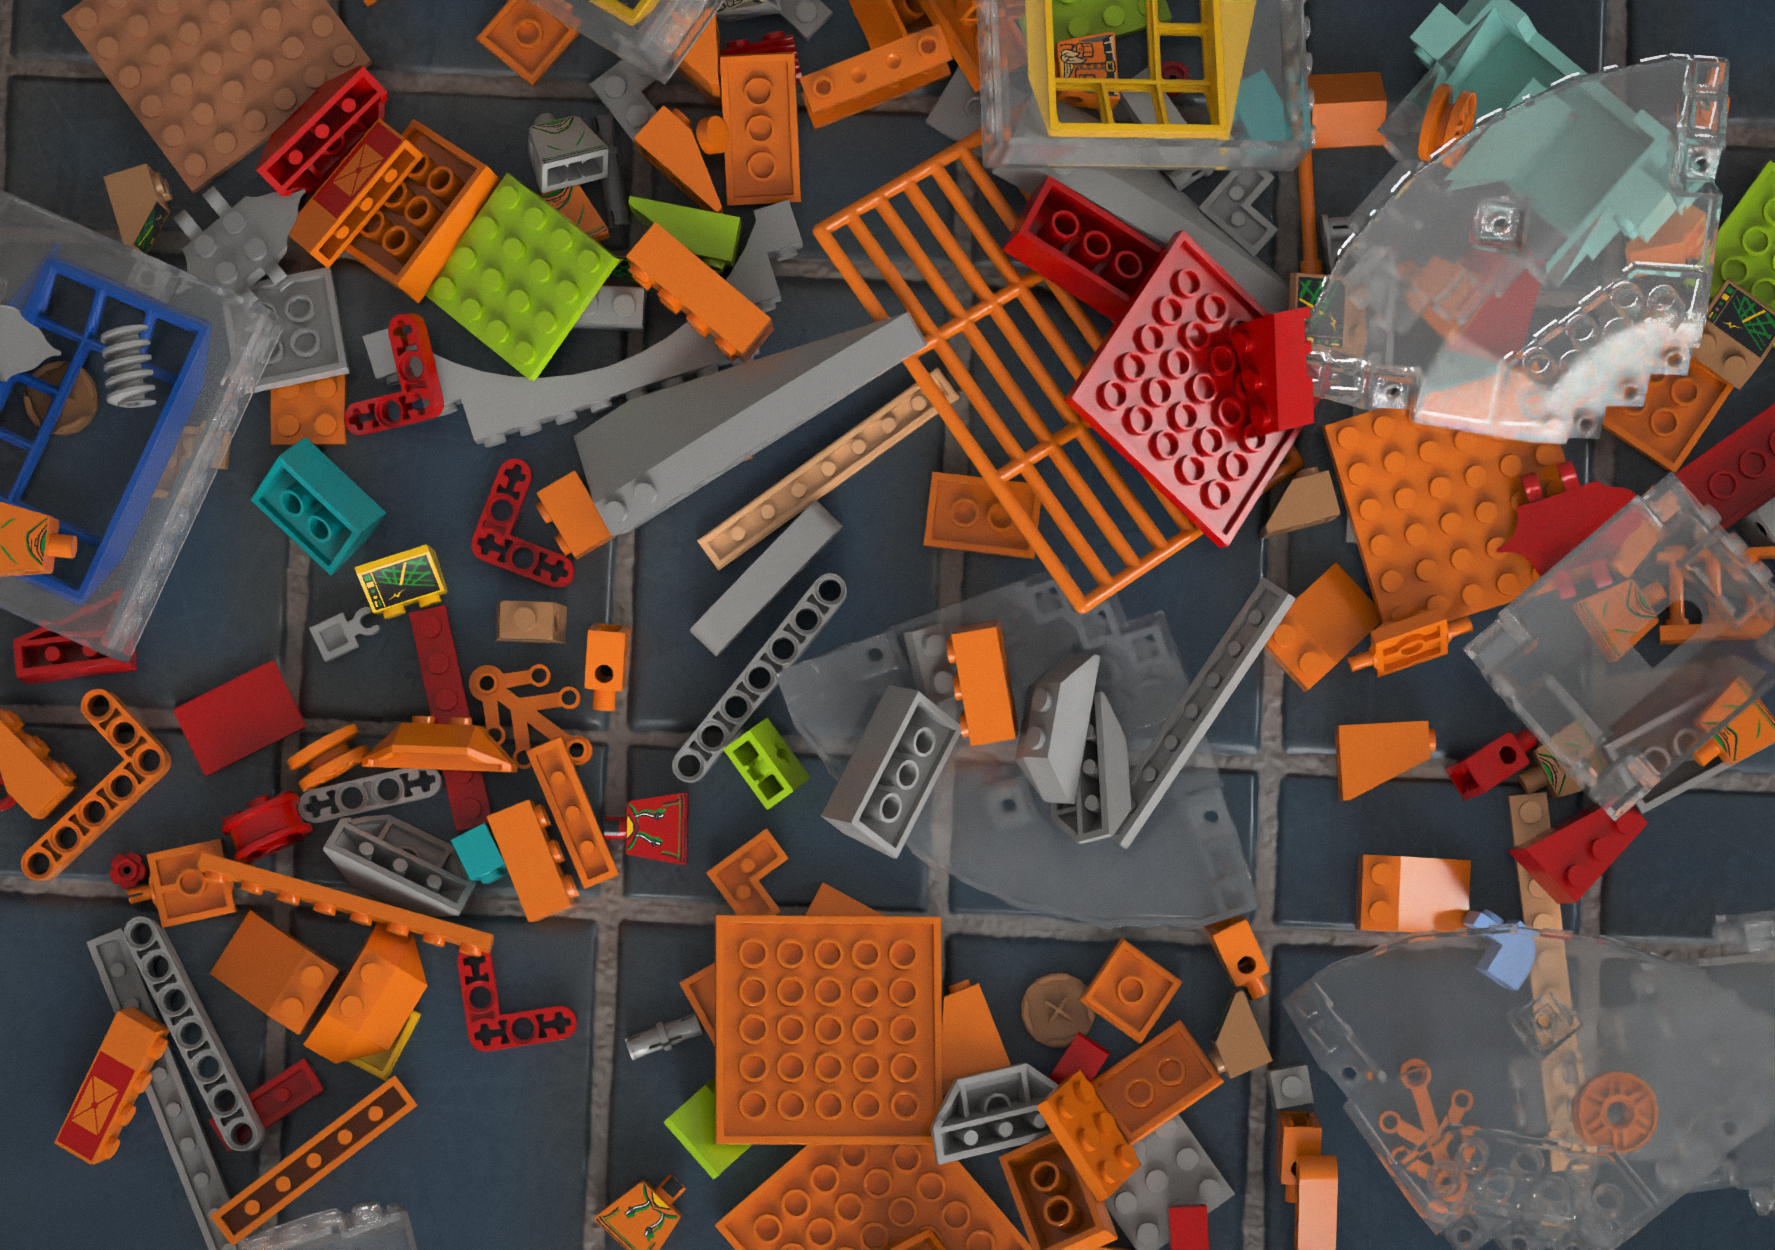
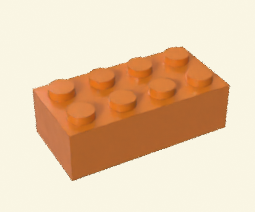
[626,222,774,363]

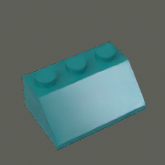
[251,437,386,576]

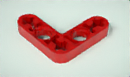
[344,313,444,436]
[471,458,575,589]
[457,952,578,1052]

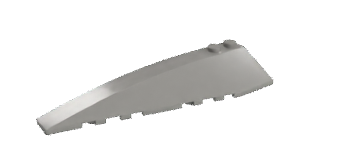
[991,92,1290,314]
[573,312,928,537]

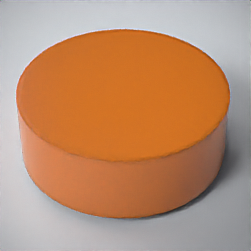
[696,116,729,155]

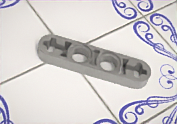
[298,768,443,823]

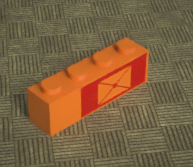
[288,118,424,269]
[54,1006,170,1165]

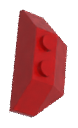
[255,65,388,196]

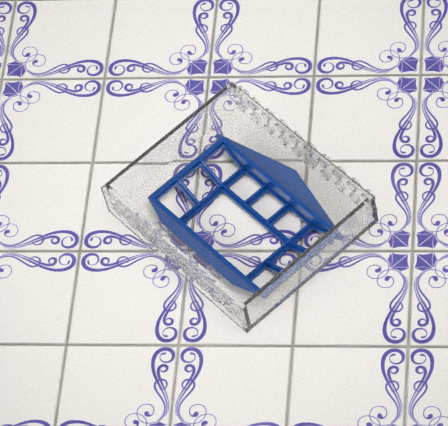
[0,190,286,663]

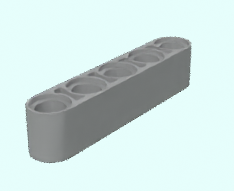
[690,500,843,657]

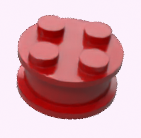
[221,790,313,864]

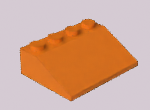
[344,118,501,304]

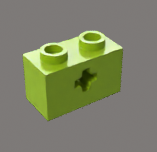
[723,718,811,810]

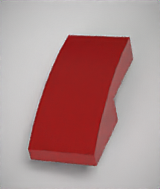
[1048,1032,1110,1085]

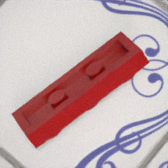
[209,1058,326,1152]

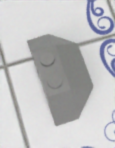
[1015,654,1100,804]
[1051,691,1131,844]
[323,814,476,917]
[930,1062,1058,1165]

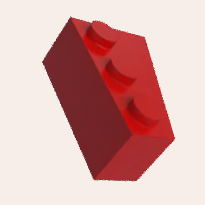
[1231,306,1314,437]
[13,589,138,685]
[1507,796,1648,904]

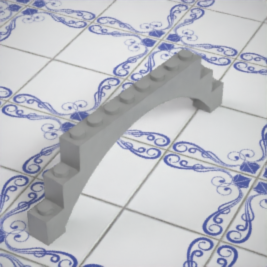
[362,199,803,448]

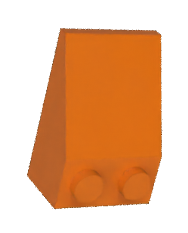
[633,105,724,214]
[1263,562,1381,692]
[1355,854,1471,935]
[209,910,345,1035]

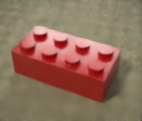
[1002,175,1163,322]

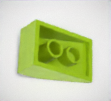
[628,196,743,277]

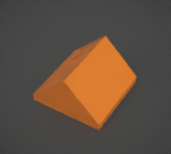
[1306,72,1387,149]

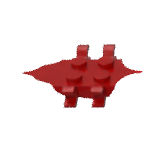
[1496,460,1656,599]

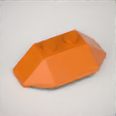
[362,716,518,773]
[302,922,428,1064]

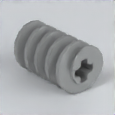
[100,324,157,408]

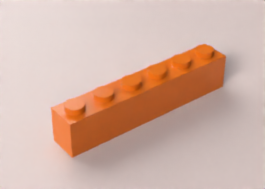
[210,1075,418,1247]

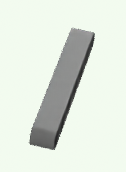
[672,573,847,783]
[123,916,266,1152]

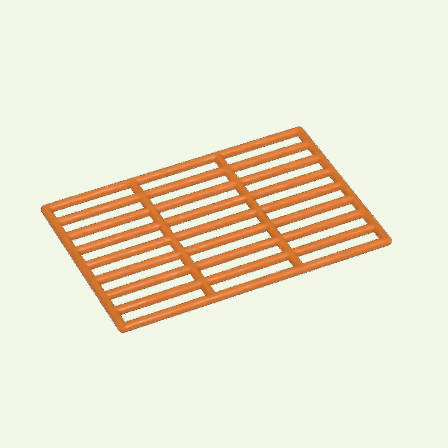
[812,101,1304,614]

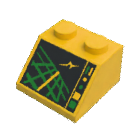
[355,544,448,619]

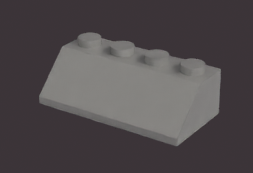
[821,685,961,859]

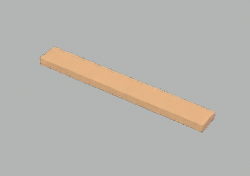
[697,367,959,572]

